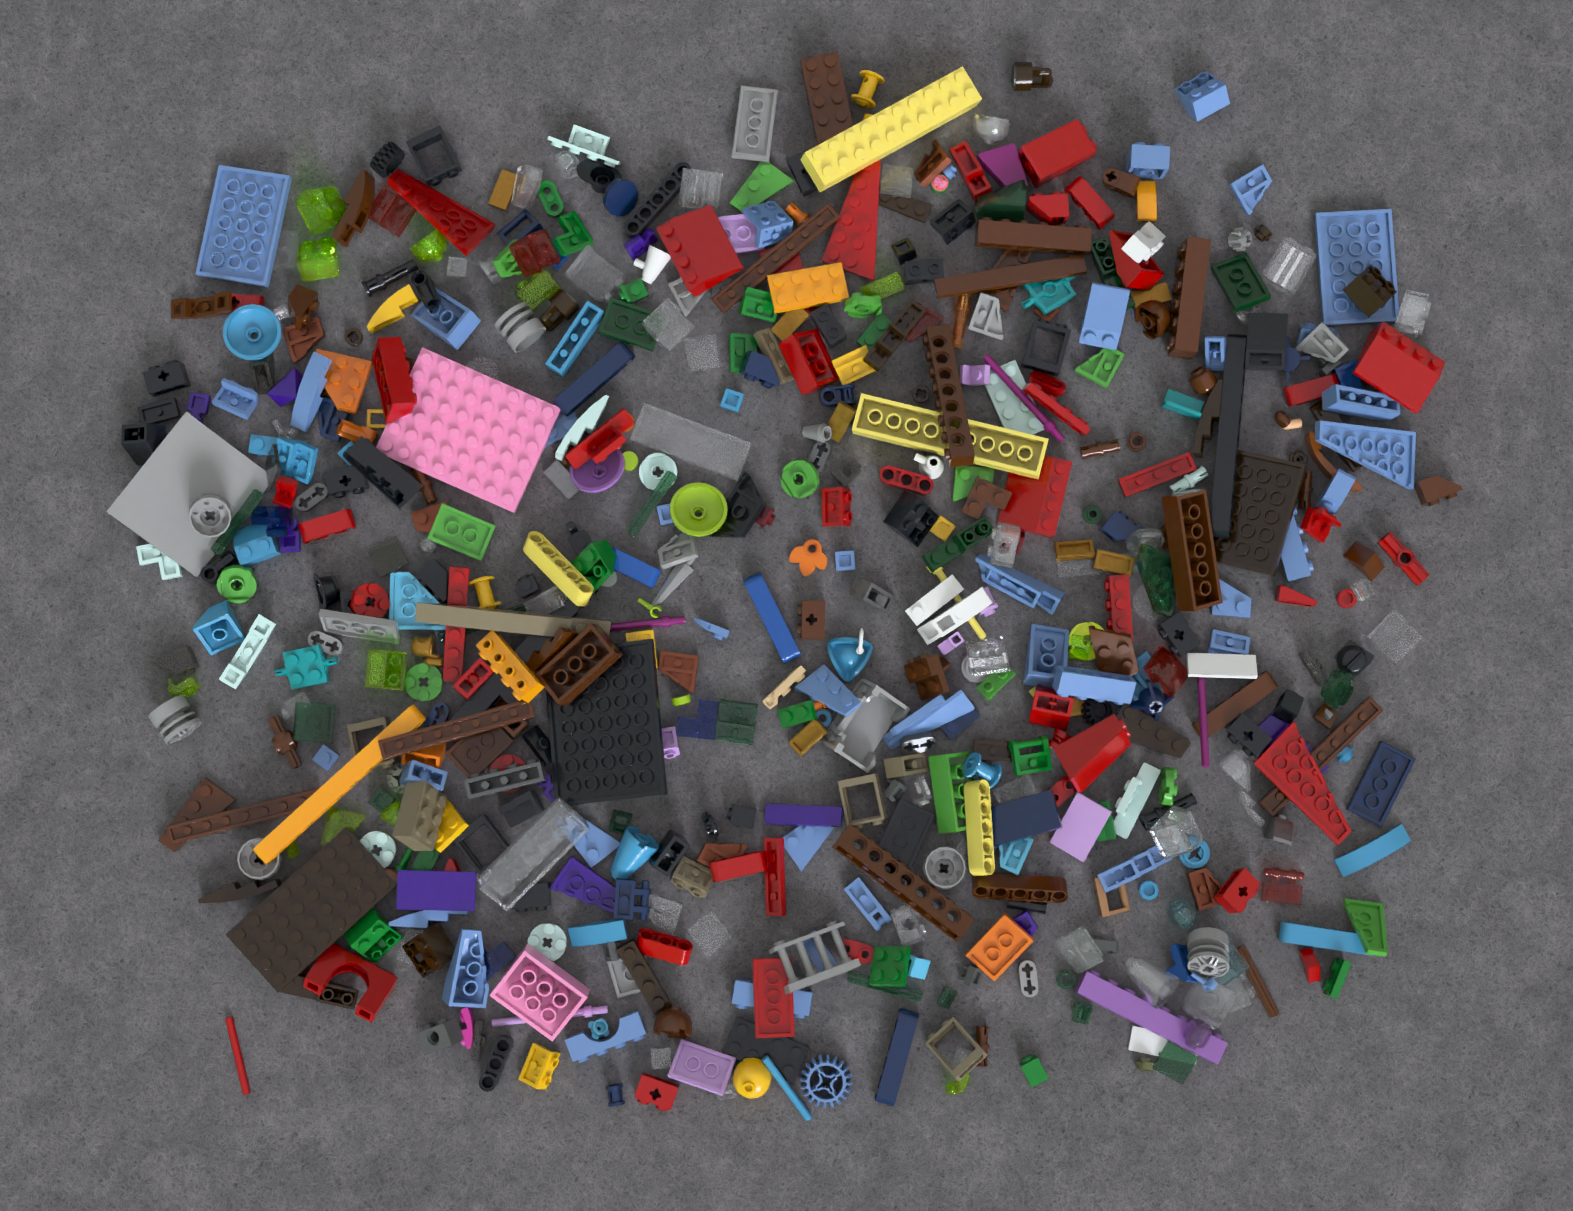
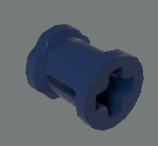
[605,1083,625,1107]

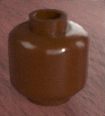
[1189,366,1218,395]

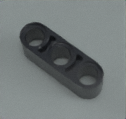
[479,1035,514,1092]

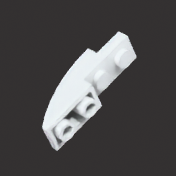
[917,587,993,645]

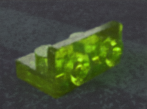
[514,268,560,310]

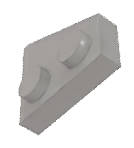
[668,278,706,317]
[968,292,1003,340]
[1295,322,1350,363]
[658,532,699,569]

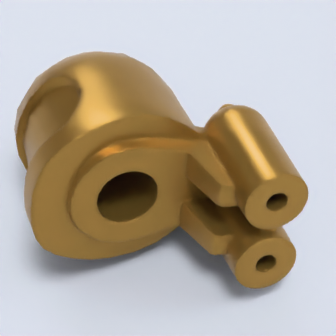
[410,634,444,666]

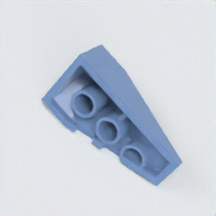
[442,929,489,1008]

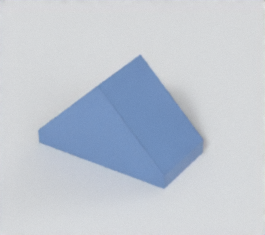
[1204,336,1227,371]

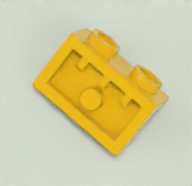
[518,1043,561,1089]

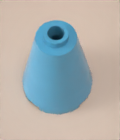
[610,826,659,880]

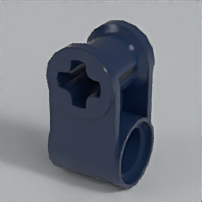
[819,384,857,407]

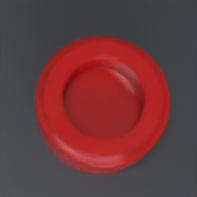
[1336,589,1357,608]

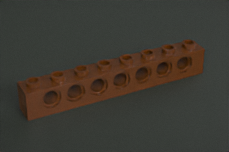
[923,324,975,467]
[832,824,975,942]

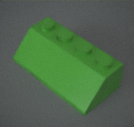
[928,751,975,834]

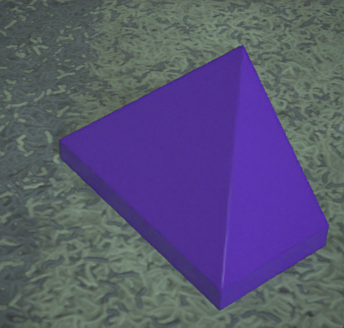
[267,367,303,407]

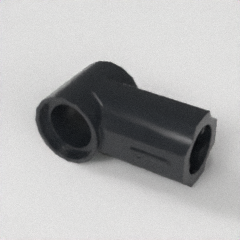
[411,270,441,309]
[200,550,240,585]

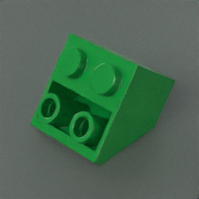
[571,540,617,594]
[344,907,403,964]

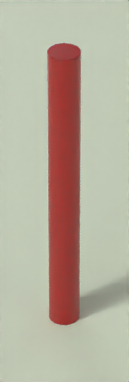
[225,1017,251,1095]

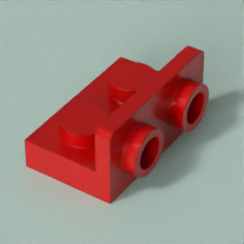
[821,487,853,527]
[1300,506,1342,543]

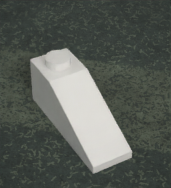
[905,574,964,626]

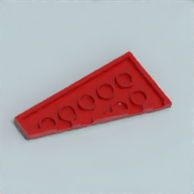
[821,160,881,282]
[387,169,495,256]
[1252,721,1351,845]

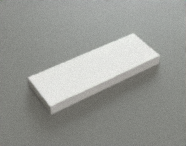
[1186,653,1258,679]
[1128,1025,1198,1064]

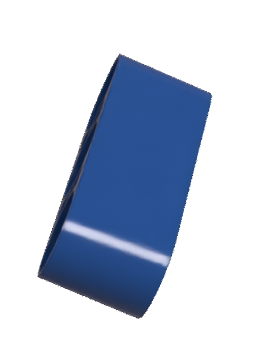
[612,547,661,589]

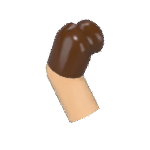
[1275,411,1302,430]

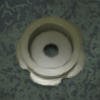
[1136,1058,1155,1071]

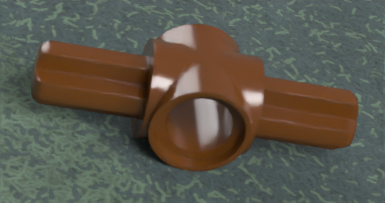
[268,715,302,770]

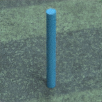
[762,1055,812,1121]

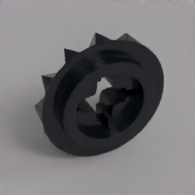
[701,811,719,841]

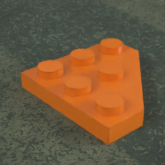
[316,349,372,414]

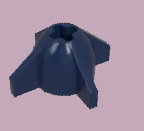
[1284,336,1310,381]
[1129,679,1174,722]

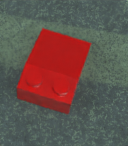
[1109,230,1164,290]

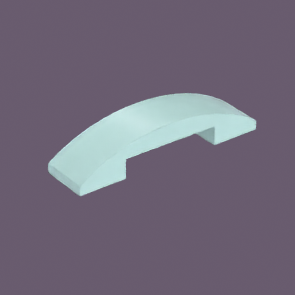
[219,614,276,690]

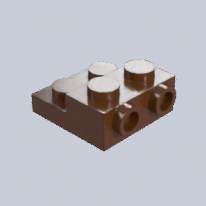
[904,653,950,700]

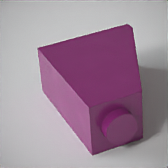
[977,143,1028,196]

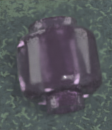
[1182,1018,1212,1049]

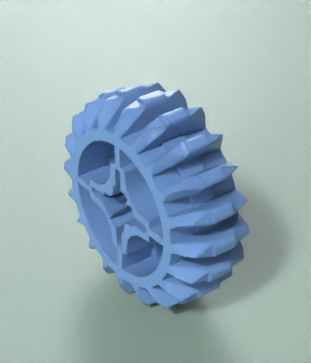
[800,1054,853,1108]

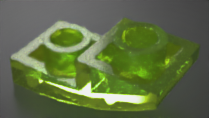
[861,271,905,299]

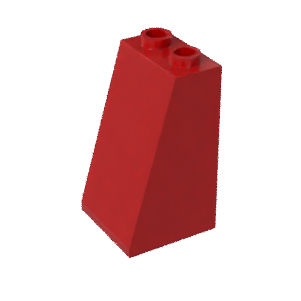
[1018,119,1097,189]
[1053,714,1131,793]

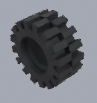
[370,141,405,178]
[1081,698,1119,726]

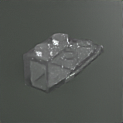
[1394,289,1431,341]
[1149,805,1204,860]

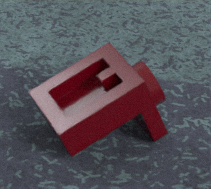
[755,506,776,528]

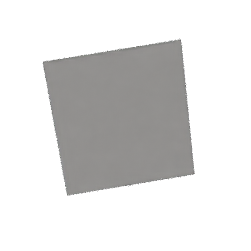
[106,412,274,577]

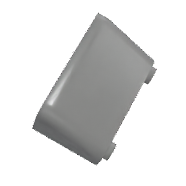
[821,679,910,773]

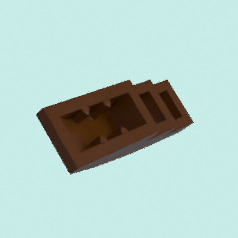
[526,627,578,675]

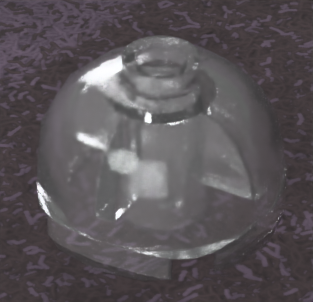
[973,114,1012,145]

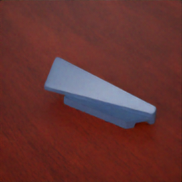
[975,553,1065,615]
[882,690,975,749]

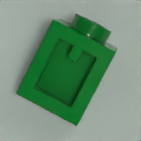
[618,278,649,304]

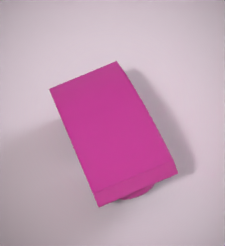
[460,1007,476,1049]

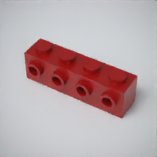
[1104,574,1133,641]

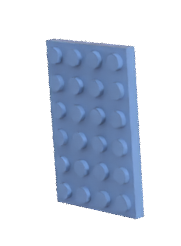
[195,165,292,287]
[1314,209,1400,326]

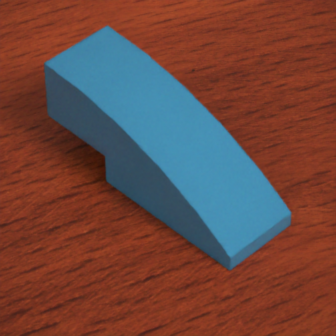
[568,919,628,947]

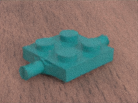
[1021,276,1078,316]
[274,644,339,690]

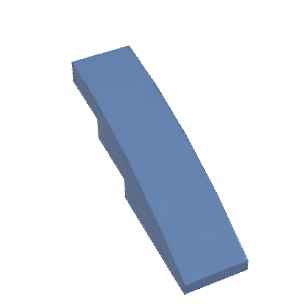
[290,351,332,433]
[1097,841,1173,893]
[389,910,470,928]

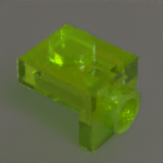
[166,677,201,697]

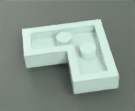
[136,544,183,580]

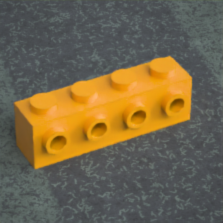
[476,631,545,703]

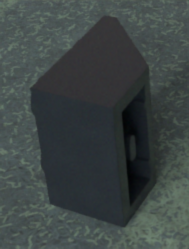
[121,423,166,465]
[883,491,939,547]

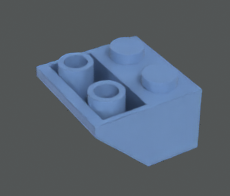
[1174,71,1230,122]

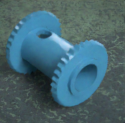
[963,752,1002,788]

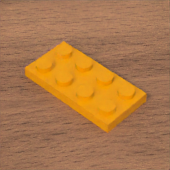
[767,262,849,314]

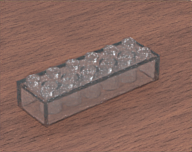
[630,403,752,481]
[476,797,590,912]

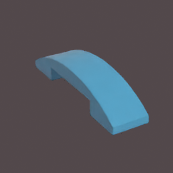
[1334,823,1411,877]

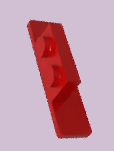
[565,408,634,470]

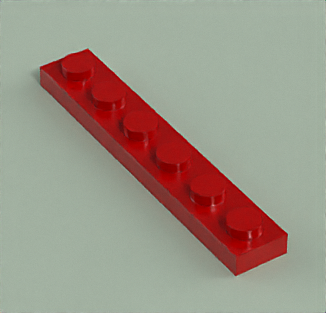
[443,566,470,682]

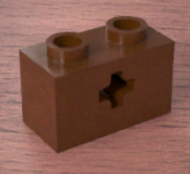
[798,600,825,640]

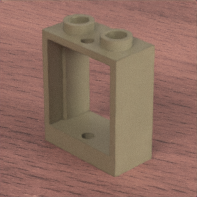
[347,717,398,772]
[838,773,887,828]
[925,1017,988,1082]

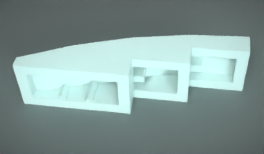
[555,395,609,461]

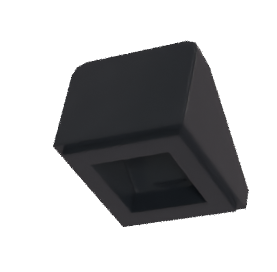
[891,238,917,265]

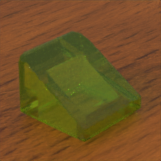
[1068,634,1091,661]

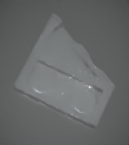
[647,893,683,935]

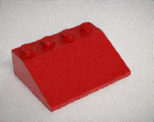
[656,205,744,297]
[1353,321,1446,414]
[996,456,1072,538]

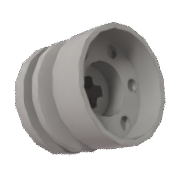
[495,302,546,353]
[189,494,231,538]
[148,695,202,745]
[237,838,282,881]
[922,847,966,890]
[1187,927,1230,978]

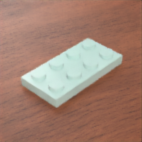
[984,360,1045,435]

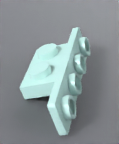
[547,125,622,168]
[1114,763,1161,839]

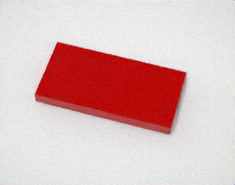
[753,957,795,1038]

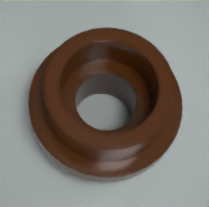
[1127,432,1146,452]

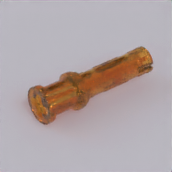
[952,293,974,350]

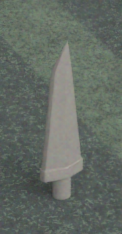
[652,558,695,606]

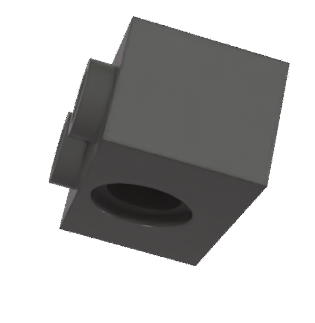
[416,1017,464,1055]

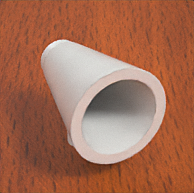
[633,245,671,284]
[914,453,944,479]

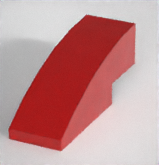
[949,141,992,203]

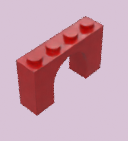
[303,944,398,1023]

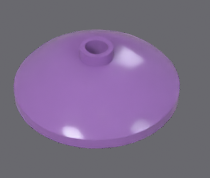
[570,449,625,493]

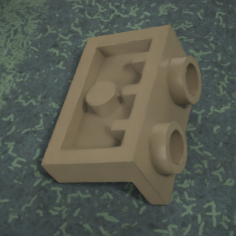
[670,856,713,898]

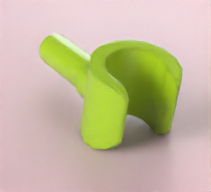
[638,598,662,618]

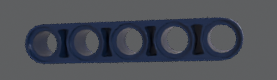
[553,342,635,417]
[875,1008,919,1106]

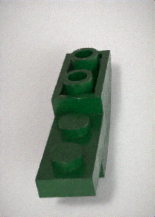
[1090,236,1135,310]
[922,516,996,572]

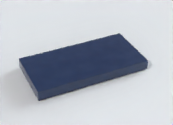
[1346,741,1416,827]
[991,790,1062,847]

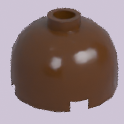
[1134,300,1171,339]
[653,1006,692,1039]

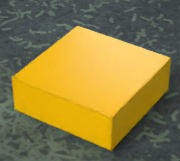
[929,515,956,542]

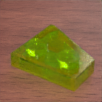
[320,807,367,846]

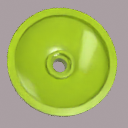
[670,483,727,537]

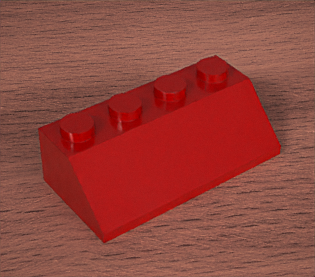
[371,337,417,423]

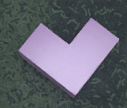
[937,631,965,656]

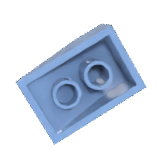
[1079,282,1130,350]
[410,287,481,350]
[1023,624,1069,689]

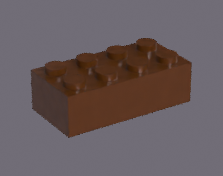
[535,623,623,706]

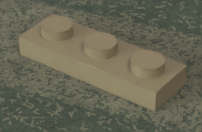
[753,328,794,385]

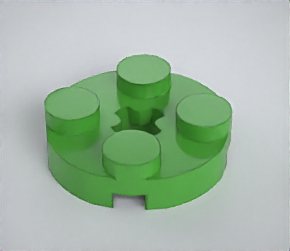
[844,293,882,318]
[781,460,820,498]
[217,565,257,603]
[404,663,444,702]
[1158,767,1178,806]

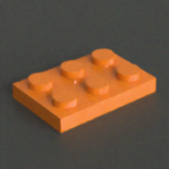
[965,913,1034,982]

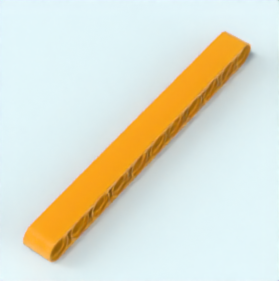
[253,704,427,865]

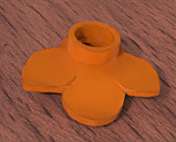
[789,539,827,577]

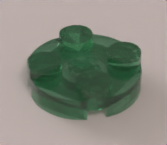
[1320,670,1354,709]

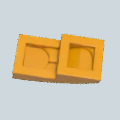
[1136,181,1157,221]

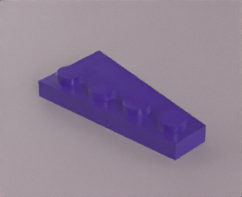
[550,856,616,913]

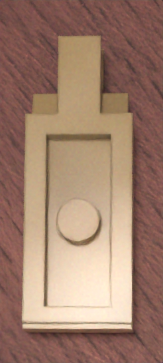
[762,665,806,709]

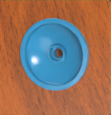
[223,304,282,360]

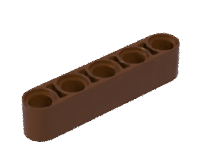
[1191,670,1278,737]
[972,873,1068,903]

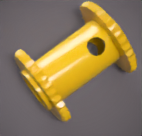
[851,70,885,108]
[469,576,501,609]

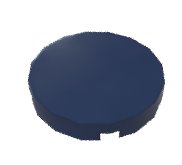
[603,178,638,216]

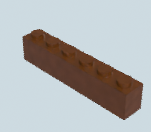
[974,217,1092,256]

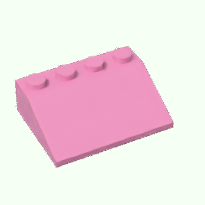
[489,944,590,1042]

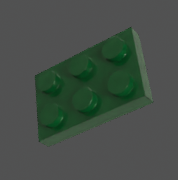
[1211,252,1271,312]
[598,297,665,352]

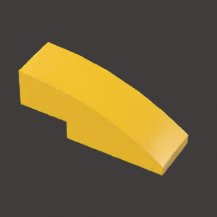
[367,284,419,333]

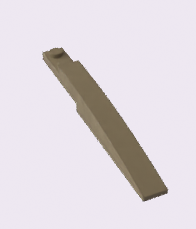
[415,602,611,637]

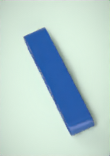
[743,572,801,664]

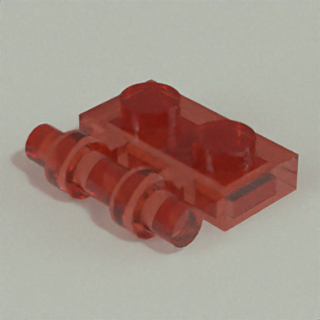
[1261,867,1304,905]

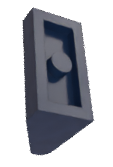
[497,209,547,253]

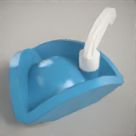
[827,628,873,682]

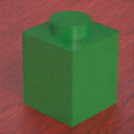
[1019,1054,1049,1088]

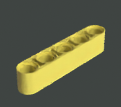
[523,531,594,607]
[964,779,995,876]

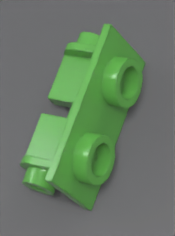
[976,662,1016,701]

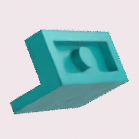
[1161,389,1204,420]

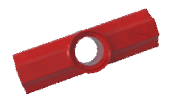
[1377,531,1430,586]

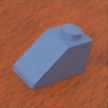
[1315,469,1356,515]

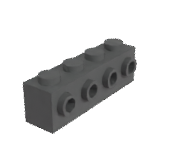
[464,759,547,799]

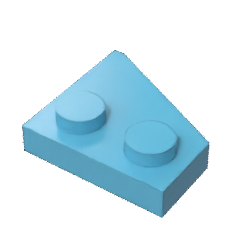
[999,838,1034,876]

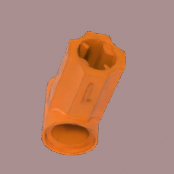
[336,420,378,443]

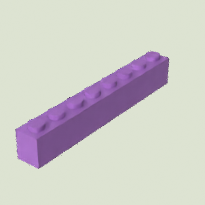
[1074,969,1228,1065]

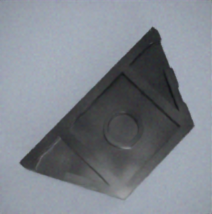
[708,472,766,538]

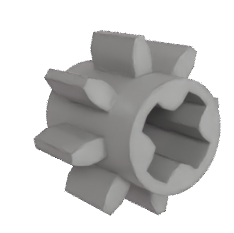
[1228,227,1252,252]

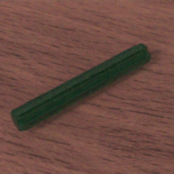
[627,470,677,537]
[211,489,263,555]
[847,971,923,1002]

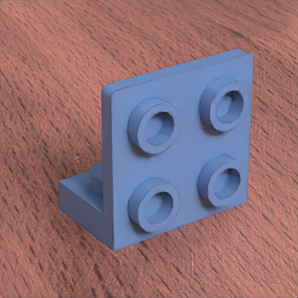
[742,201,794,248]

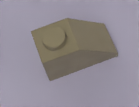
[884,752,929,778]

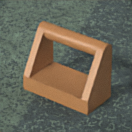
[1092,876,1130,917]

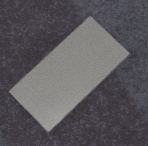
[732,85,778,162]
[319,609,401,644]

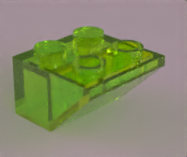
[295,185,347,235]
[296,237,341,282]
[365,649,408,691]

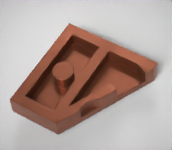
[658,651,699,693]

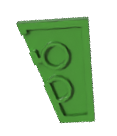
[730,162,794,214]
[1343,898,1388,957]

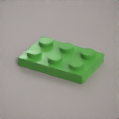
[427,503,495,561]

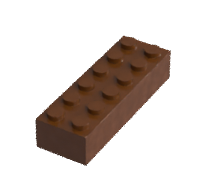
[800,51,853,145]
[1165,236,1211,359]
[1161,489,1223,611]

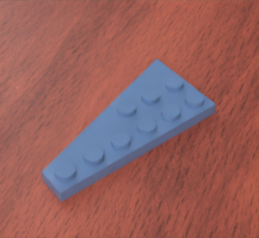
[1315,420,1416,490]

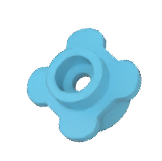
[588,1018,610,1040]

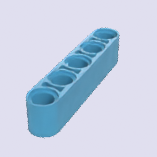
[1278,921,1373,956]

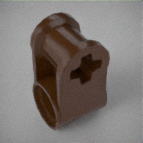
[1103,168,1140,197]

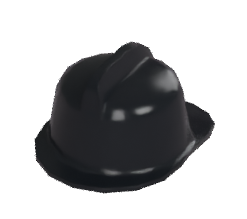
[577,160,621,194]
[313,573,340,610]
[1334,640,1374,678]

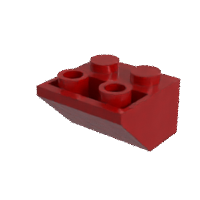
[1025,191,1069,226]
[1028,685,1074,731]

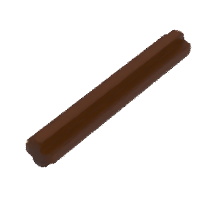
[1234,945,1279,1018]

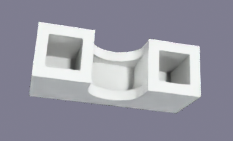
[1121,221,1166,264]

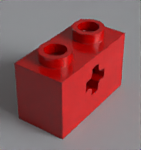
[453,658,494,701]
[1213,868,1261,914]
[634,1072,679,1111]

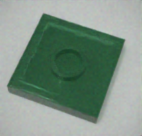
[293,702,335,743]

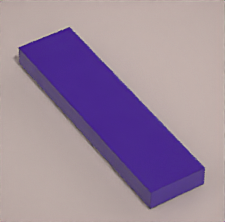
[764,804,843,827]

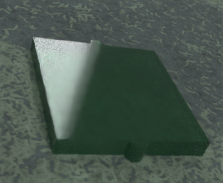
[1153,1040,1198,1085]

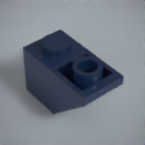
[739,351,780,389]
[1099,510,1146,542]

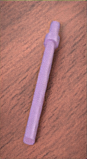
[492,1005,608,1027]

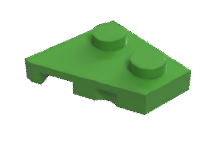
[492,239,533,277]
[1074,348,1125,388]
[952,466,994,502]

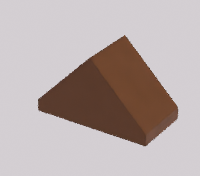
[1343,542,1384,582]

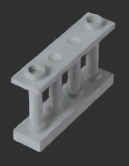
[769,920,861,995]

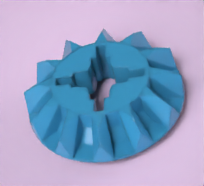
[1179,837,1210,869]

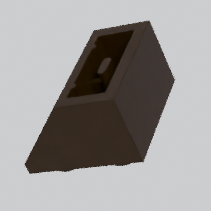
[1343,265,1397,318]
[402,922,455,978]

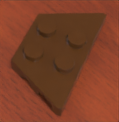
[1089,625,1139,676]

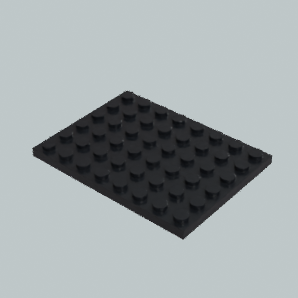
[546,639,668,807]

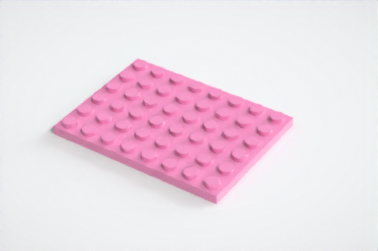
[376,347,561,513]

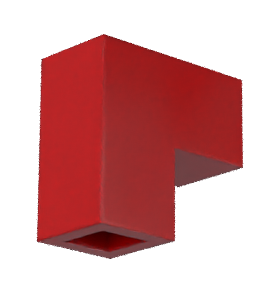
[1299,947,1320,983]

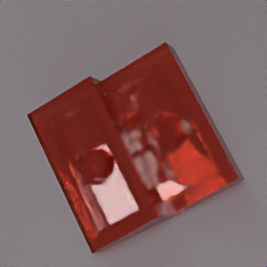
[368,185,416,237]
[509,229,560,277]
[1143,646,1188,698]

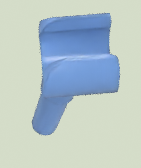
[1190,972,1218,991]

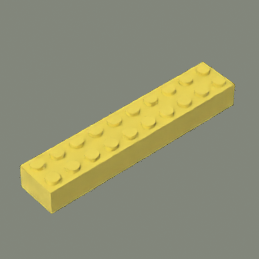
[800,66,982,192]
[852,393,1049,480]

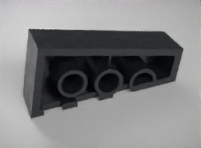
[343,436,423,509]

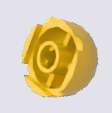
[732,1058,772,1099]

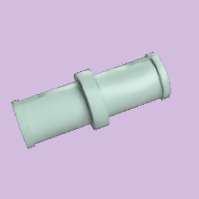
[1169,466,1209,494]

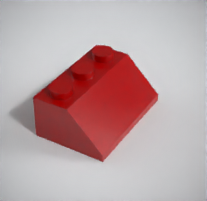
[778,329,839,395]

